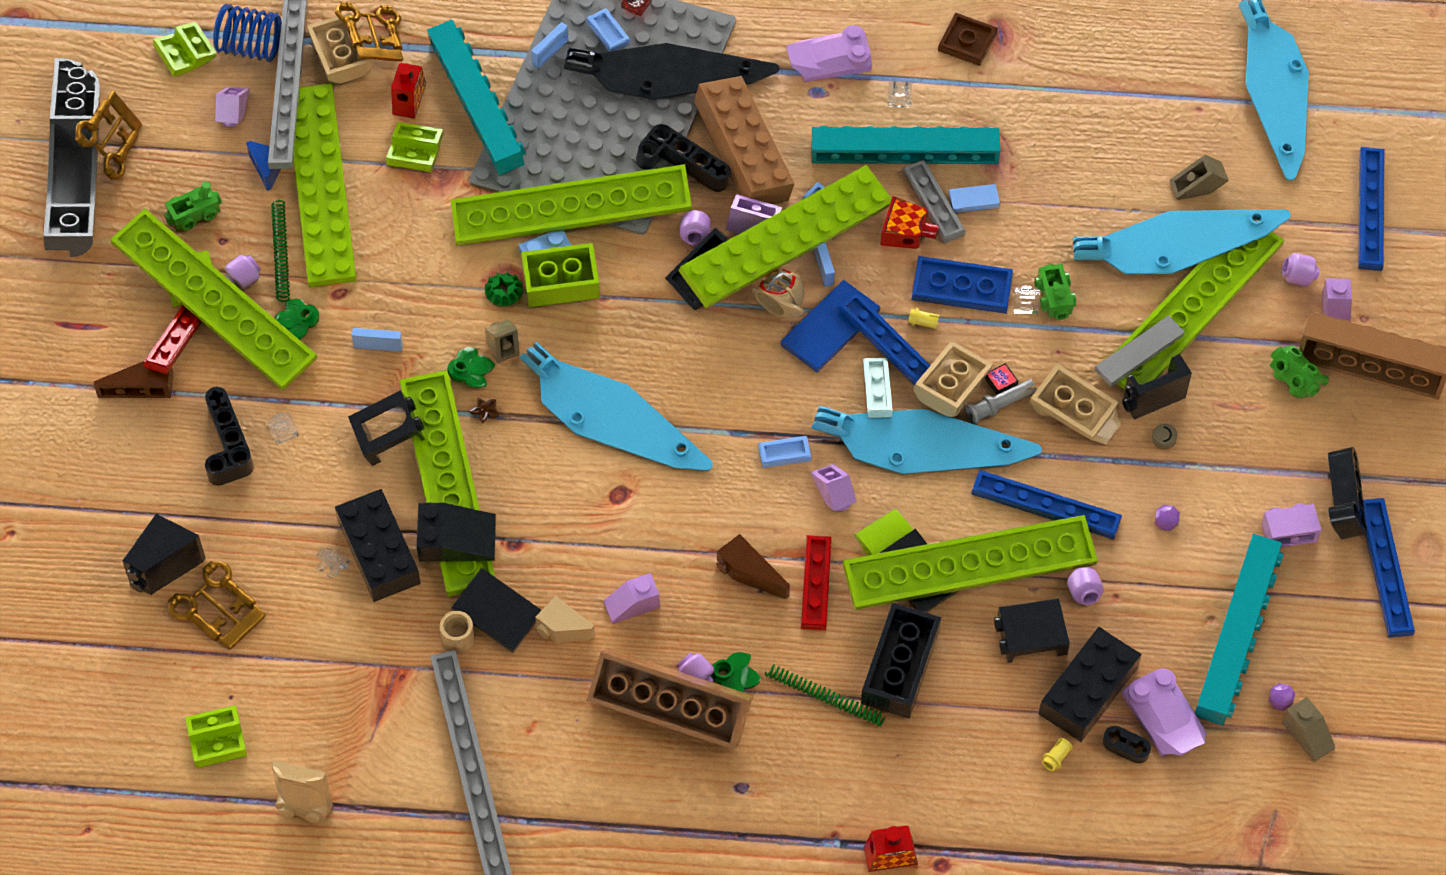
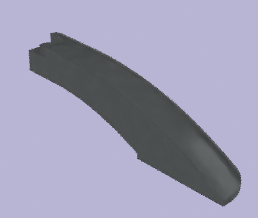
[43,58,100,257]

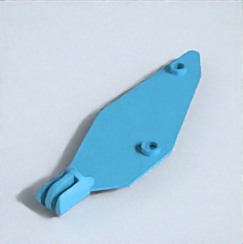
[1239,0,1309,181]
[1073,209,1291,274]
[519,341,713,471]
[811,405,1042,474]

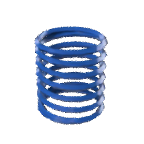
[213,3,282,63]

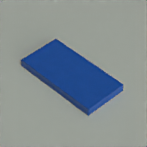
[911,256,1013,314]
[781,280,880,373]

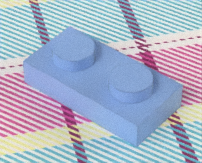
[518,230,571,253]

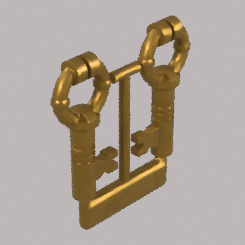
[335,1,403,62]
[75,91,142,180]
[168,561,266,649]

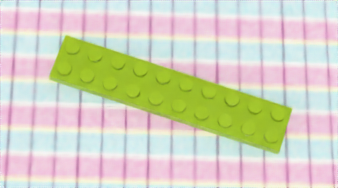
[294,83,357,287]
[451,164,692,246]
[678,165,892,309]
[110,209,317,391]
[1114,220,1284,390]
[400,370,495,597]
[842,515,1098,611]

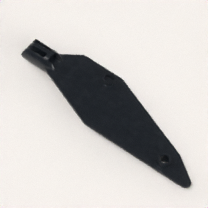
[564,43,779,100]

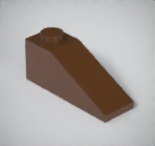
[94,361,174,398]
[716,534,790,599]

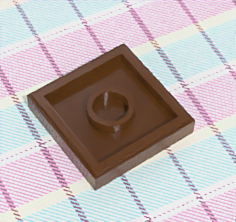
[938,12,998,66]

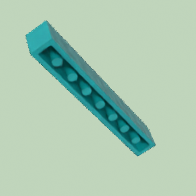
[427,20,526,175]
[811,126,1000,164]
[1195,534,1284,726]

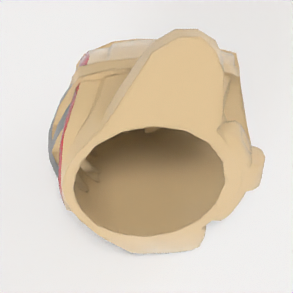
[752,268,805,319]

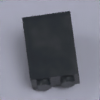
[122,514,206,595]

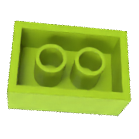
[521,243,600,308]

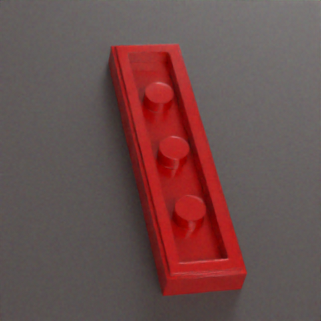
[144,305,202,374]
[801,535,832,630]

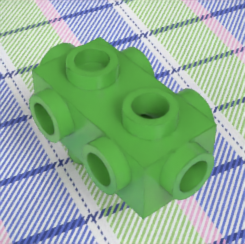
[164,182,222,231]
[1034,264,1077,320]
[1269,345,1329,398]

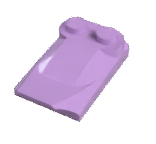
[786,25,872,82]
[1122,668,1207,757]

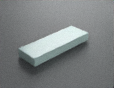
[863,358,893,418]

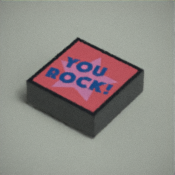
[985,363,1019,395]

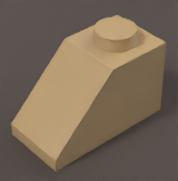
[536,596,595,643]

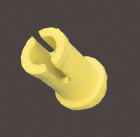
[908,307,939,330]
[1042,738,1073,771]

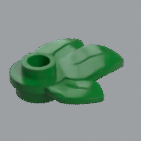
[274,299,319,340]
[447,347,495,388]
[711,652,761,693]

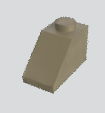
[1169,155,1229,200]
[485,320,520,364]
[1282,697,1335,762]

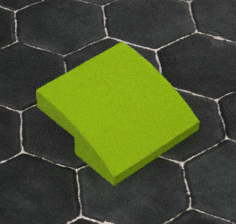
[153,22,217,77]
[386,122,443,173]
[854,509,913,556]
[185,705,247,768]

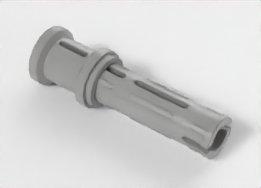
[964,379,1037,425]

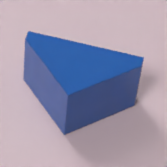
[246,141,281,191]

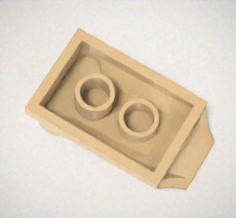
[306,13,372,84]
[913,341,993,417]
[1029,364,1121,445]
[272,761,333,823]

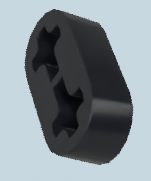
[1103,726,1151,763]

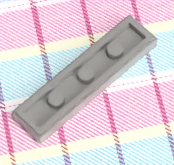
[903,160,966,244]
[1095,316,1185,387]

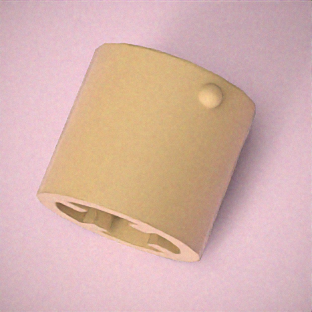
[440,611,475,654]

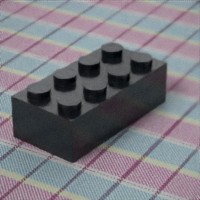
[335,489,421,602]
[861,603,941,719]
[1039,627,1142,742]

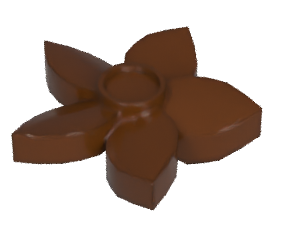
[470,398,499,424]

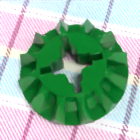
[485,271,523,306]

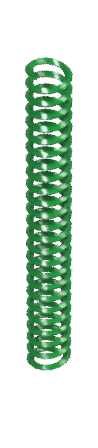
[271,200,290,302]
[765,664,885,727]

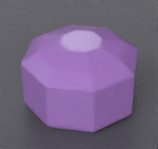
[1155,505,1180,531]
[1268,683,1295,711]

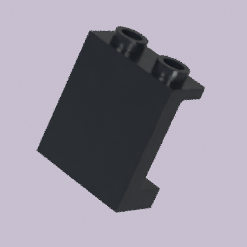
[1122,354,1192,420]
[994,598,1070,663]

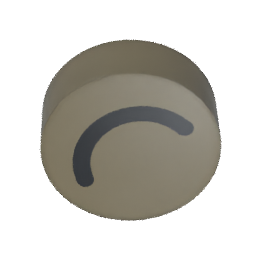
[1152,424,1178,449]

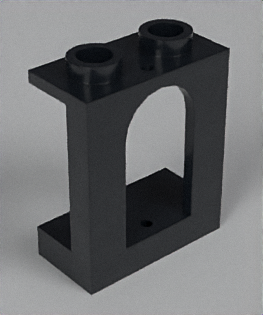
[348,390,425,466]

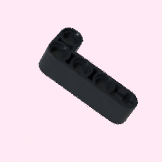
[636,124,731,192]
[205,387,254,486]
[1328,447,1367,540]

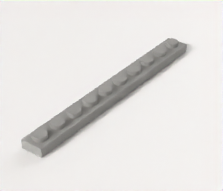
[268,0,308,169]
[430,650,512,875]

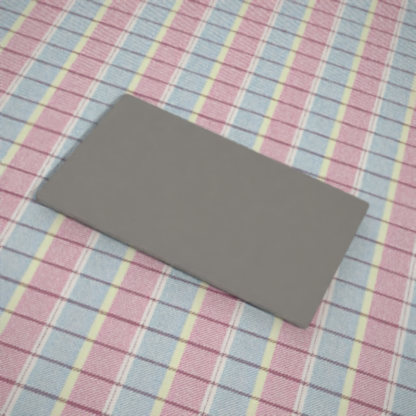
[469,0,736,235]

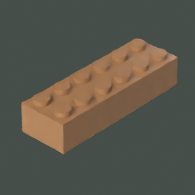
[694,76,795,204]
[1299,311,1446,400]
[586,648,753,749]

